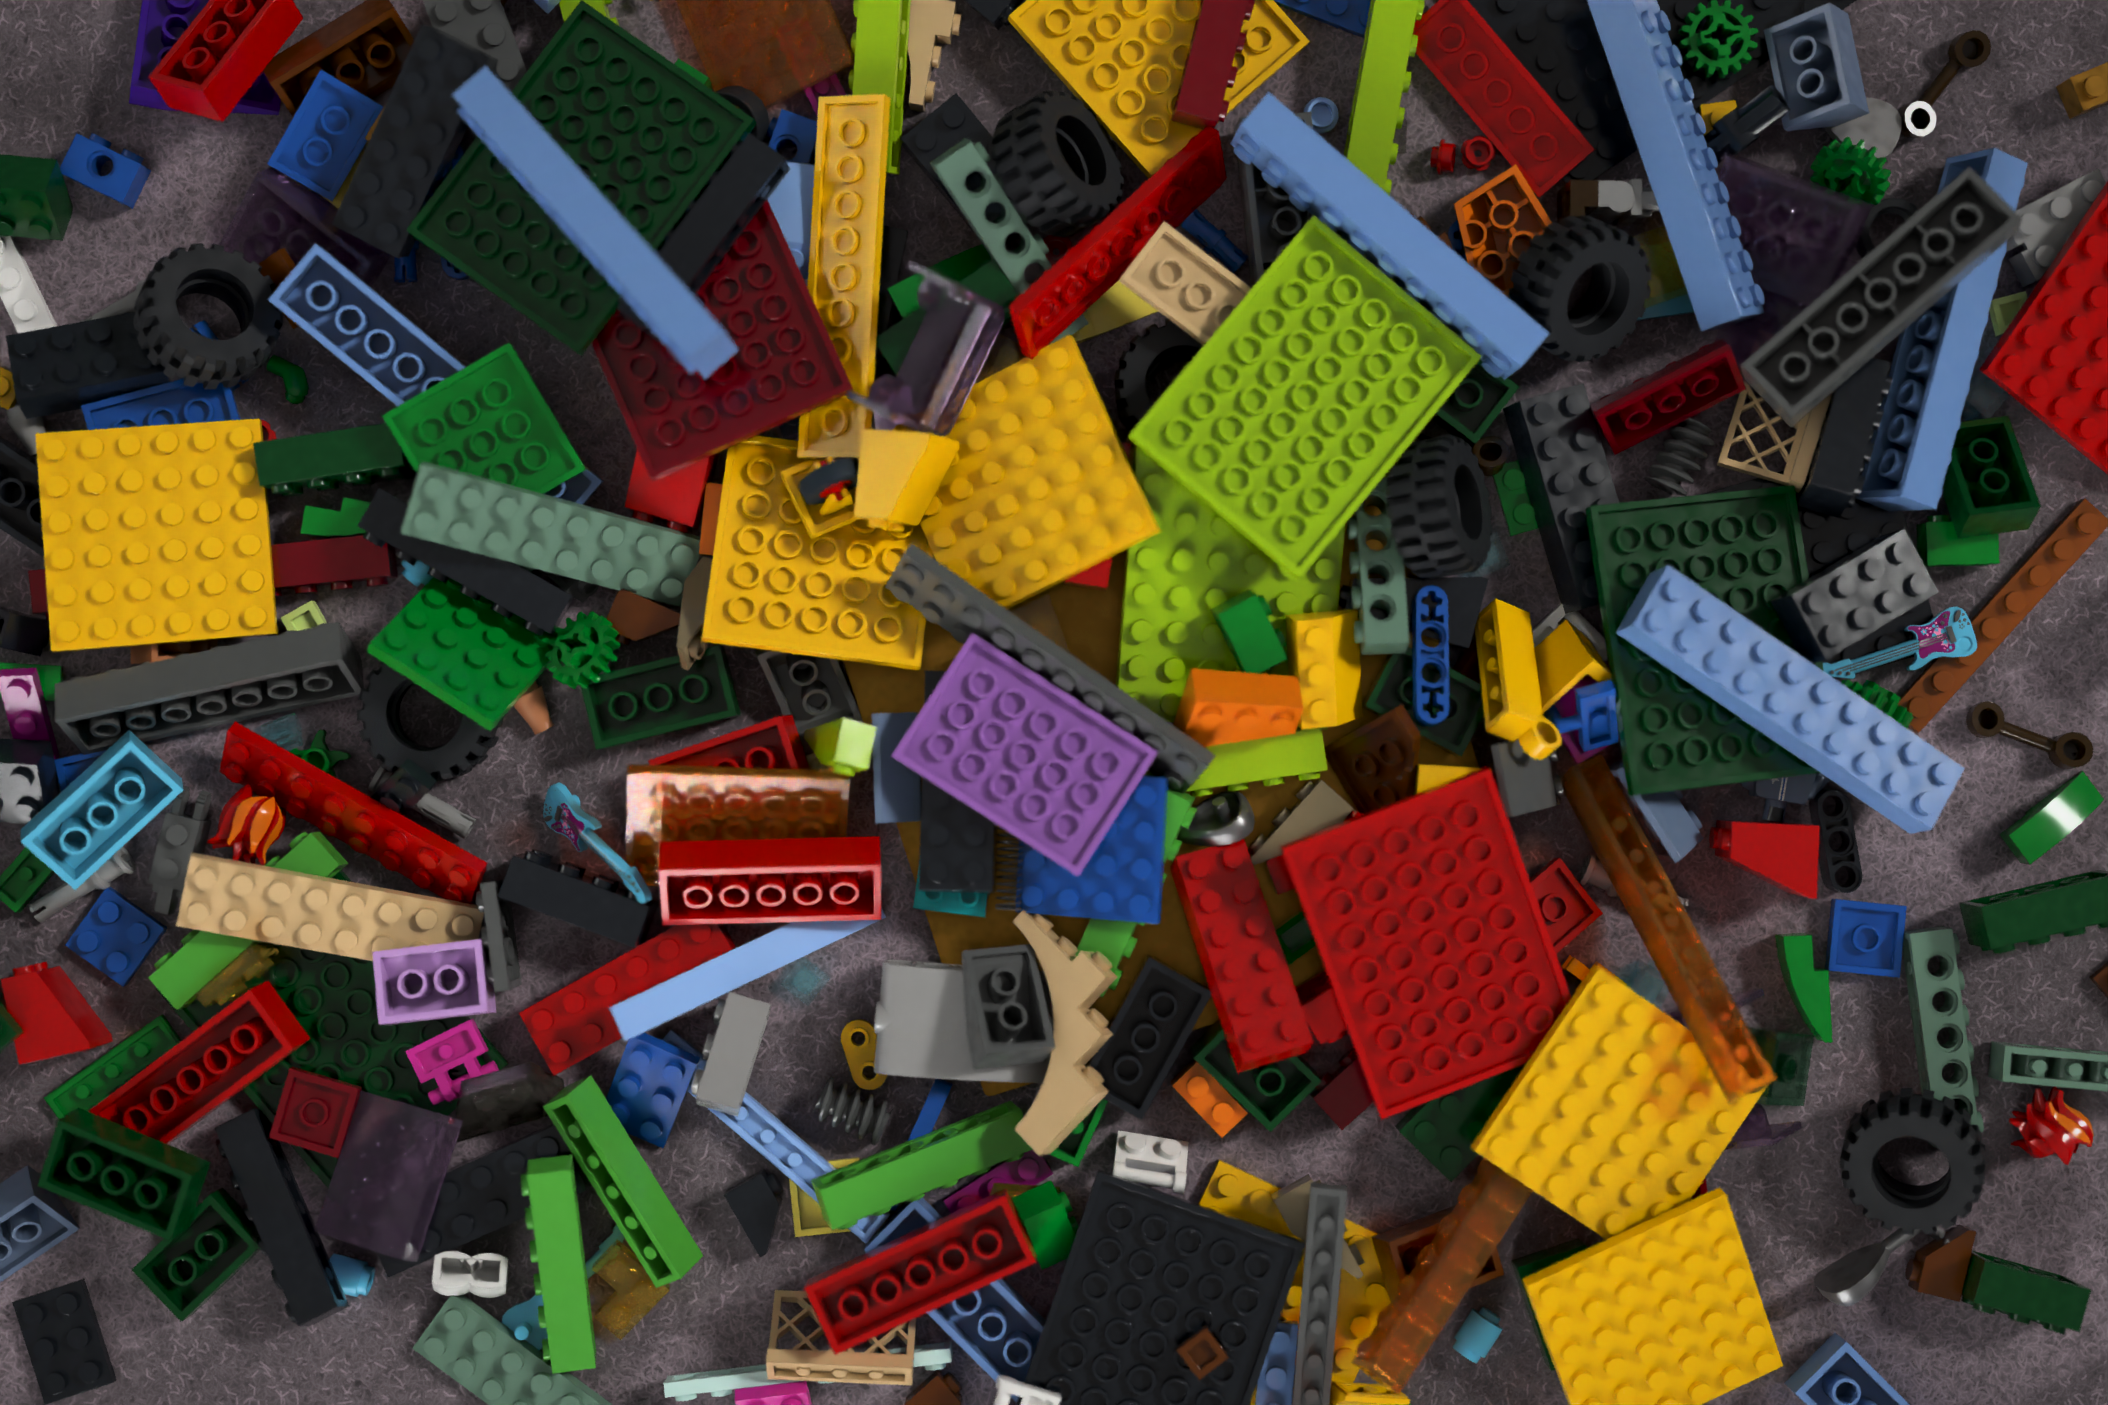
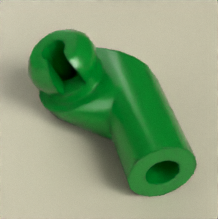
[266,355,309,404]

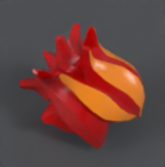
[207,784,286,866]
[2009,1087,2094,1165]

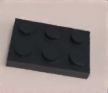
[12,1278,117,1405]

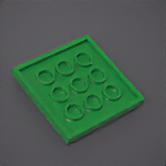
[382,342,586,494]
[367,577,558,731]

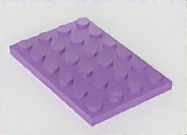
[891,632,1158,877]

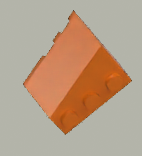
[1454,164,1552,298]
[1173,668,1304,747]

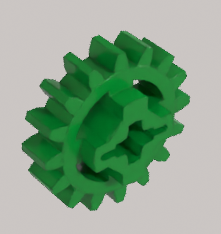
[1677,0,1758,79]
[1810,137,1891,214]
[545,611,621,689]
[1841,679,1913,728]

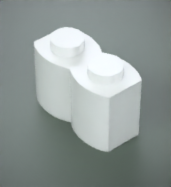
[432,1251,508,1298]

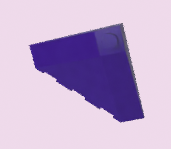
[129,0,281,115]

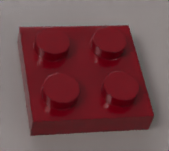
[269,1067,362,1158]

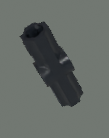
[1704,85,1790,165]

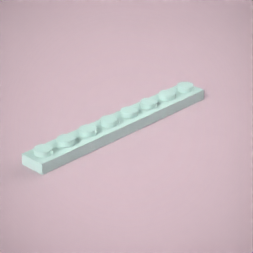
[663,1341,953,1401]

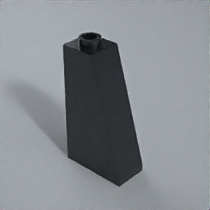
[1338,577,1488,649]

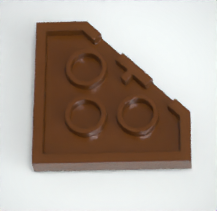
[1324,704,1421,814]

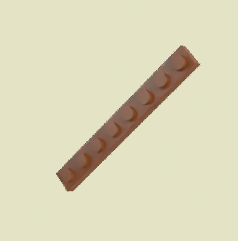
[1898,498,2108,733]

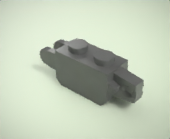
[148,786,212,915]

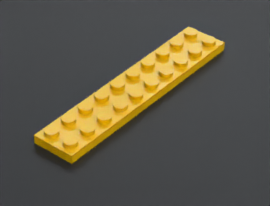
[797,94,890,460]

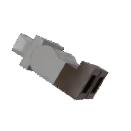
[1557,179,1659,226]

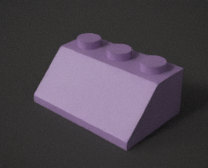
[372,939,496,1025]

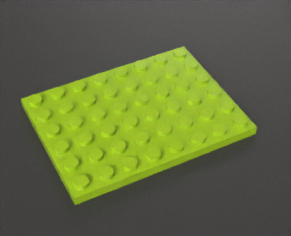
[1127,215,1482,580]
[1116,444,1345,730]

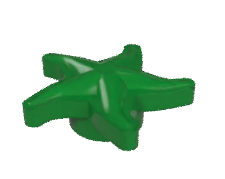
[288,730,351,778]

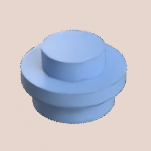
[1303,97,1339,134]

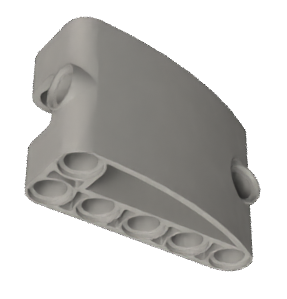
[874,959,1054,1083]

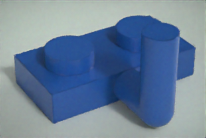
[1543,680,1619,752]

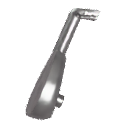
[1825,98,1902,158]
[1177,791,1255,846]
[1814,1226,1945,1307]

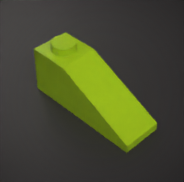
[804,718,877,777]

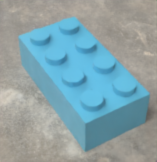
[20,730,184,890]

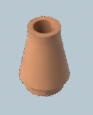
[513,681,554,735]

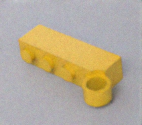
[1475,598,1562,760]

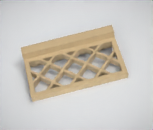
[1717,331,1833,493]
[766,1290,917,1385]

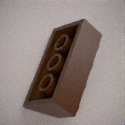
[263,0,414,117]

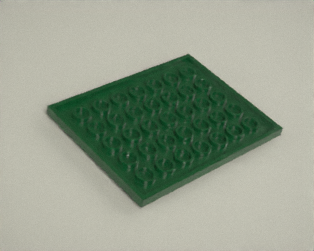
[406,0,756,356]
[1585,485,1823,796]
[156,870,509,1206]

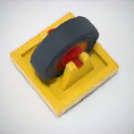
[781,456,861,539]

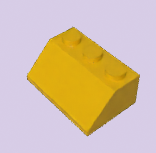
[1285,609,1363,729]

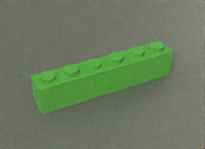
[1075,788,1197,997]
[148,831,348,1010]
[543,1075,703,1288]
[811,1100,1032,1230]
[521,1155,596,1374]

